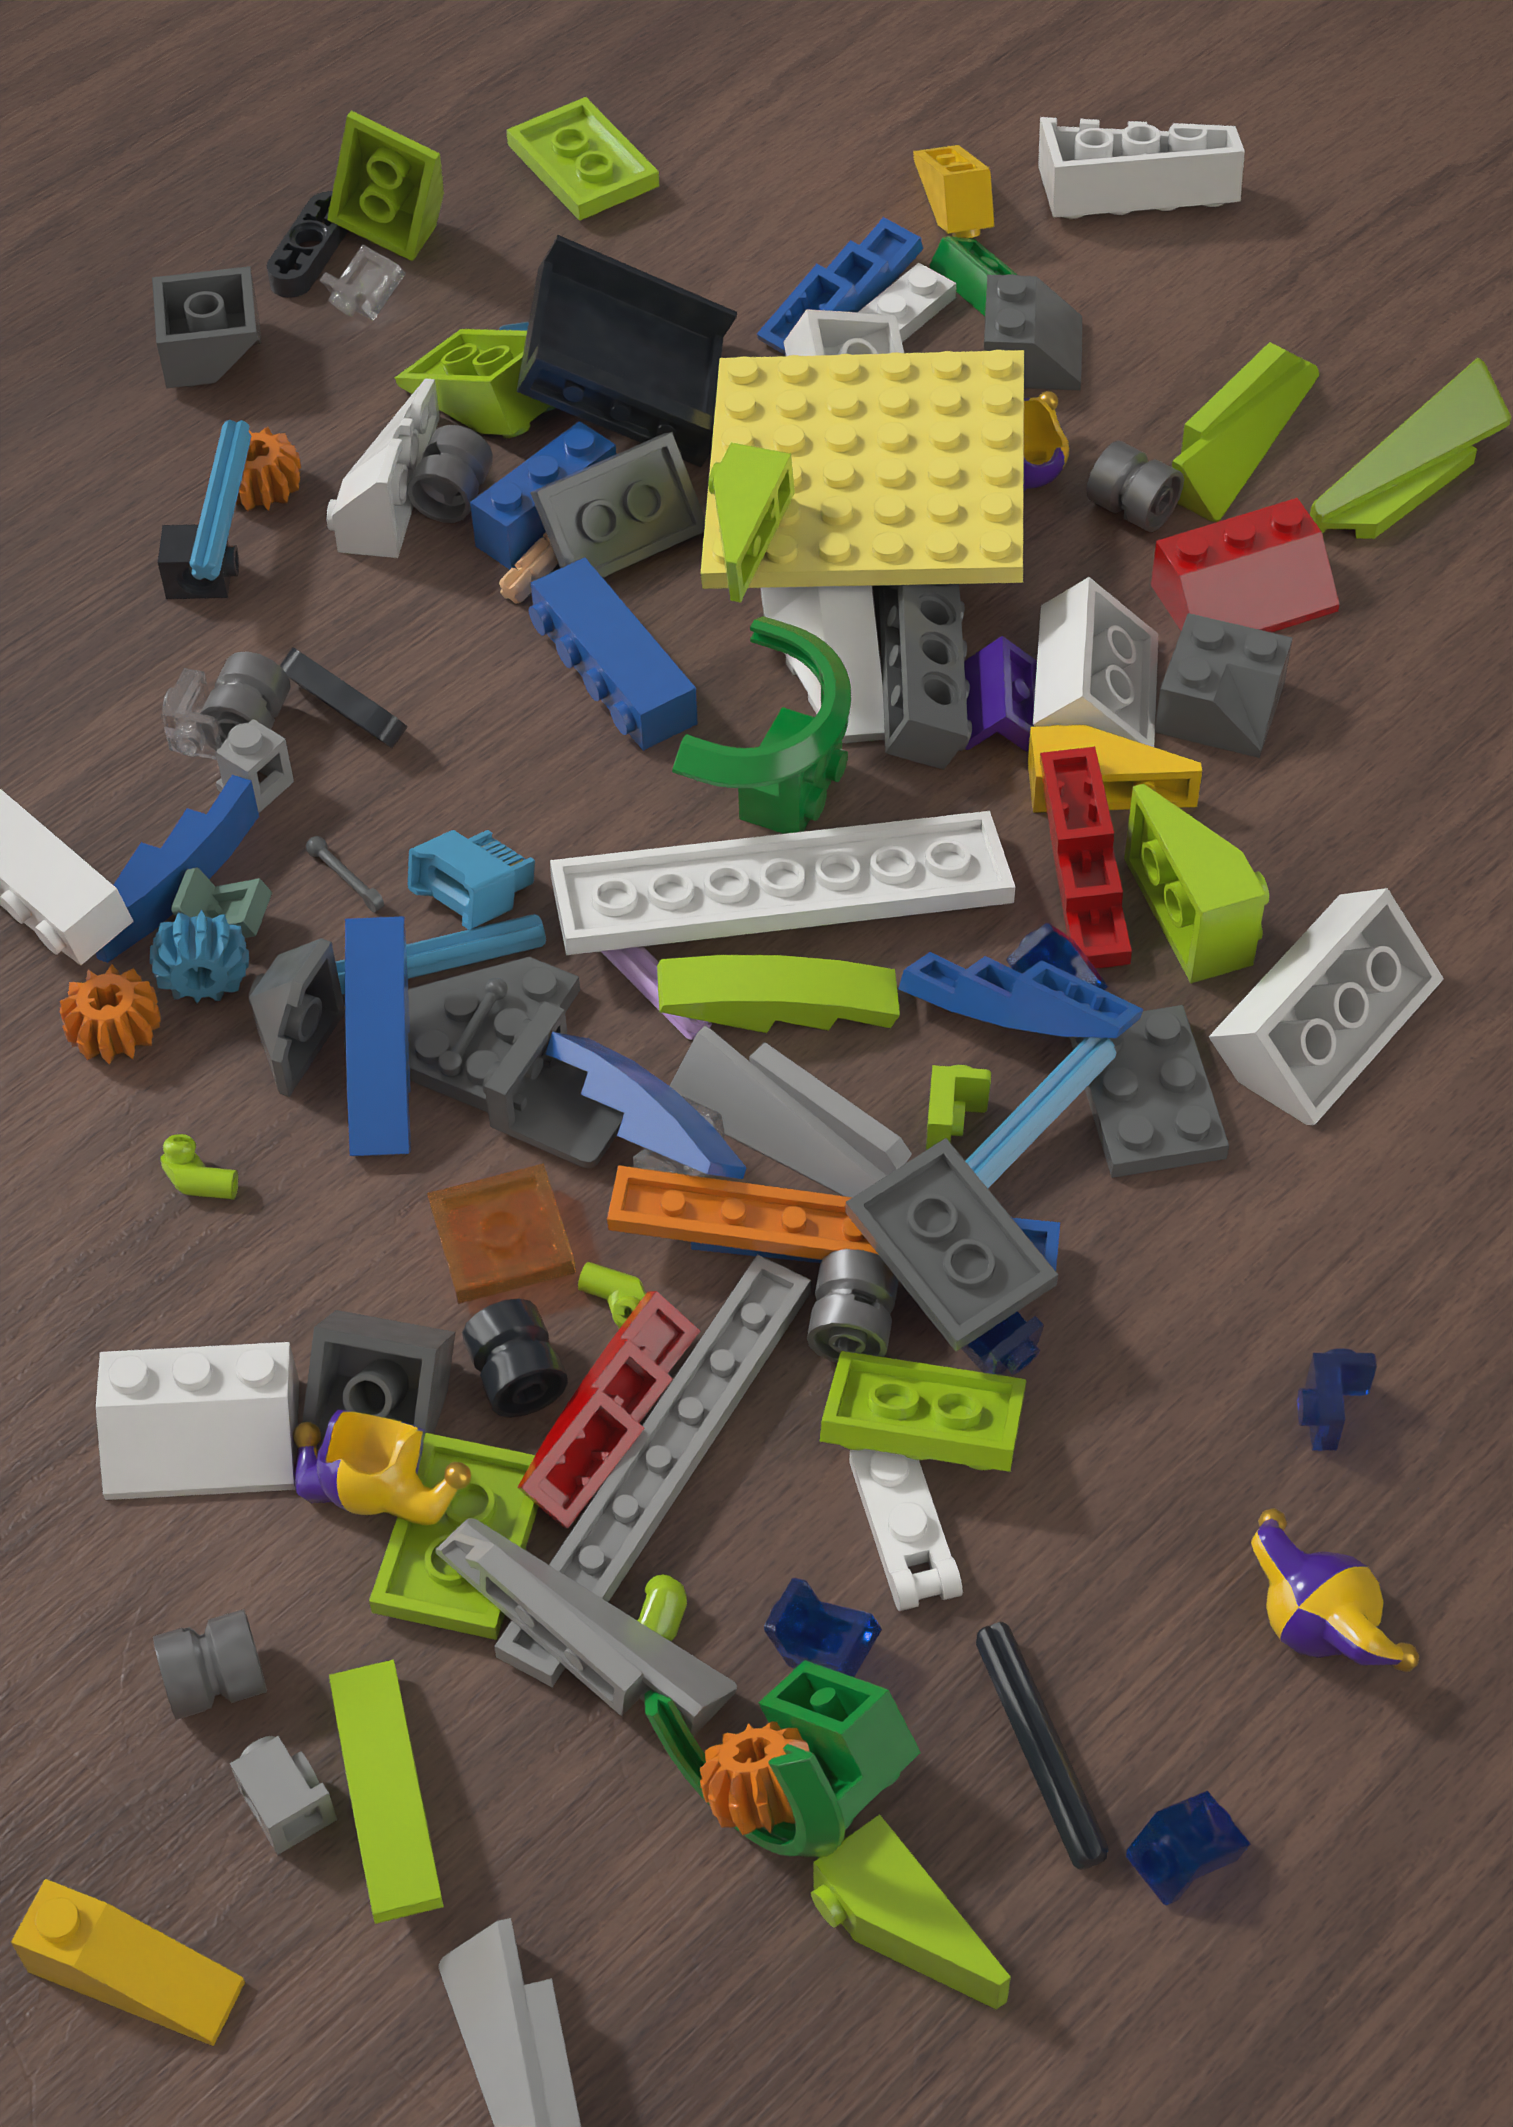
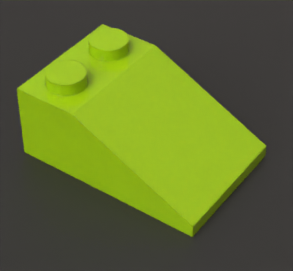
[327,110,444,261]
[395,329,555,438]
[1124,783,1269,983]

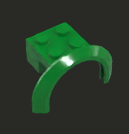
[672,616,851,834]
[644,1660,921,1857]

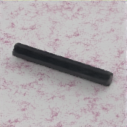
[976,1622,1108,1870]

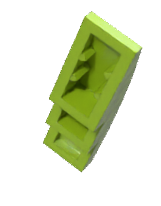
[657,955,900,1033]
[329,1659,444,1924]

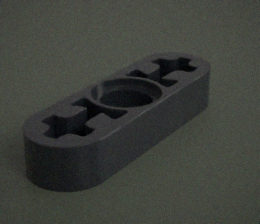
[267,191,349,298]
[279,647,408,749]

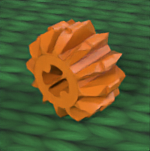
[216,427,301,512]
[60,964,161,1065]
[700,1721,814,1835]

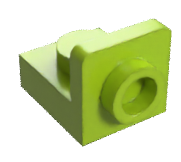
[926,1065,991,1150]

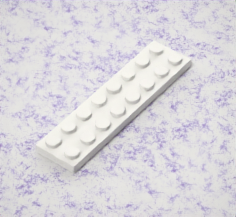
[550,811,1015,955]

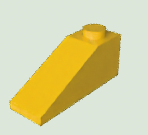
[913,145,994,238]
[1028,725,1202,813]
[11,1879,245,2046]

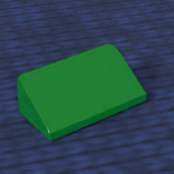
[929,236,1019,316]

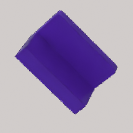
[964,636,1037,752]

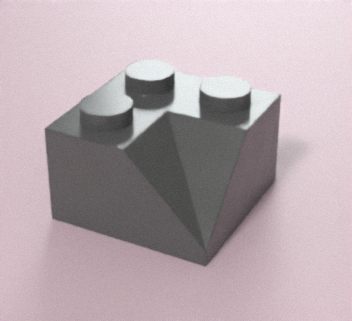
[152,266,262,389]
[1155,613,1293,758]

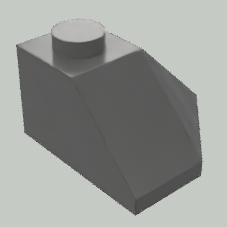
[249,938,345,1097]

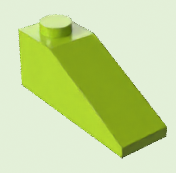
[709,442,795,603]
[811,1814,1011,2010]

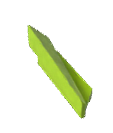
[1172,342,1319,522]
[1310,358,1512,539]

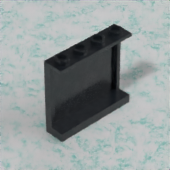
[517,234,737,467]

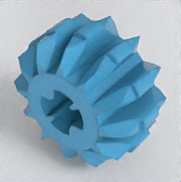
[150,909,249,1004]

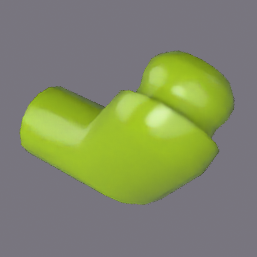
[160,1134,238,1200]
[578,1262,646,1328]
[637,1574,687,1641]

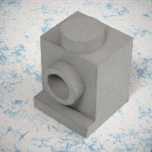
[216,719,294,813]
[230,1736,337,1855]

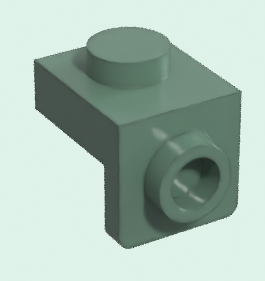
[172,868,272,938]

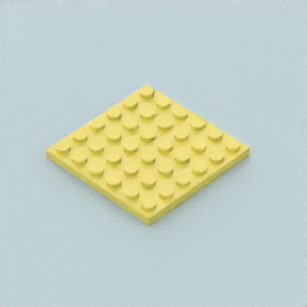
[701,350,1024,589]

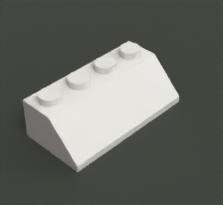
[1209,888,1444,1125]

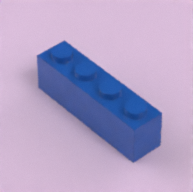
[529,557,698,751]

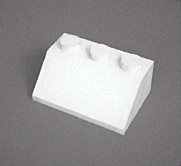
[1033,577,1158,747]
[96,1342,299,1500]

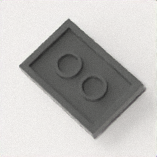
[530,433,705,578]
[1069,1005,1229,1178]
[846,1138,1058,1352]

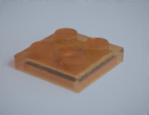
[427,1163,576,1304]

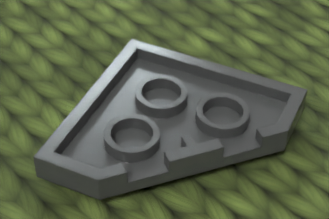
[344,957,580,1113]

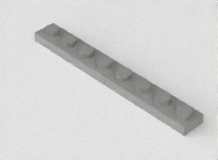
[495,1254,811,1687]

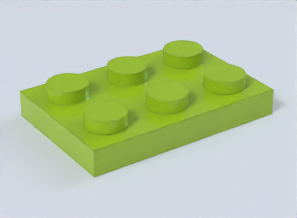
[506,97,659,221]
[820,1351,1026,1472]
[369,1433,539,1640]

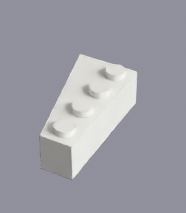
[1039,117,1245,219]
[0,789,134,965]

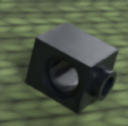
[157,524,239,599]

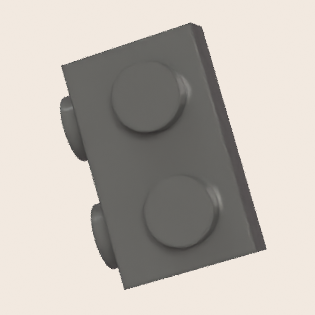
[483,1001,624,1168]

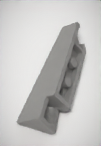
[670,1026,912,1197]
[436,1518,737,1737]
[439,1918,581,2127]

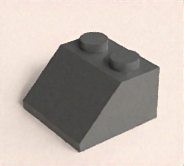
[983,274,1083,390]
[302,1310,456,1451]

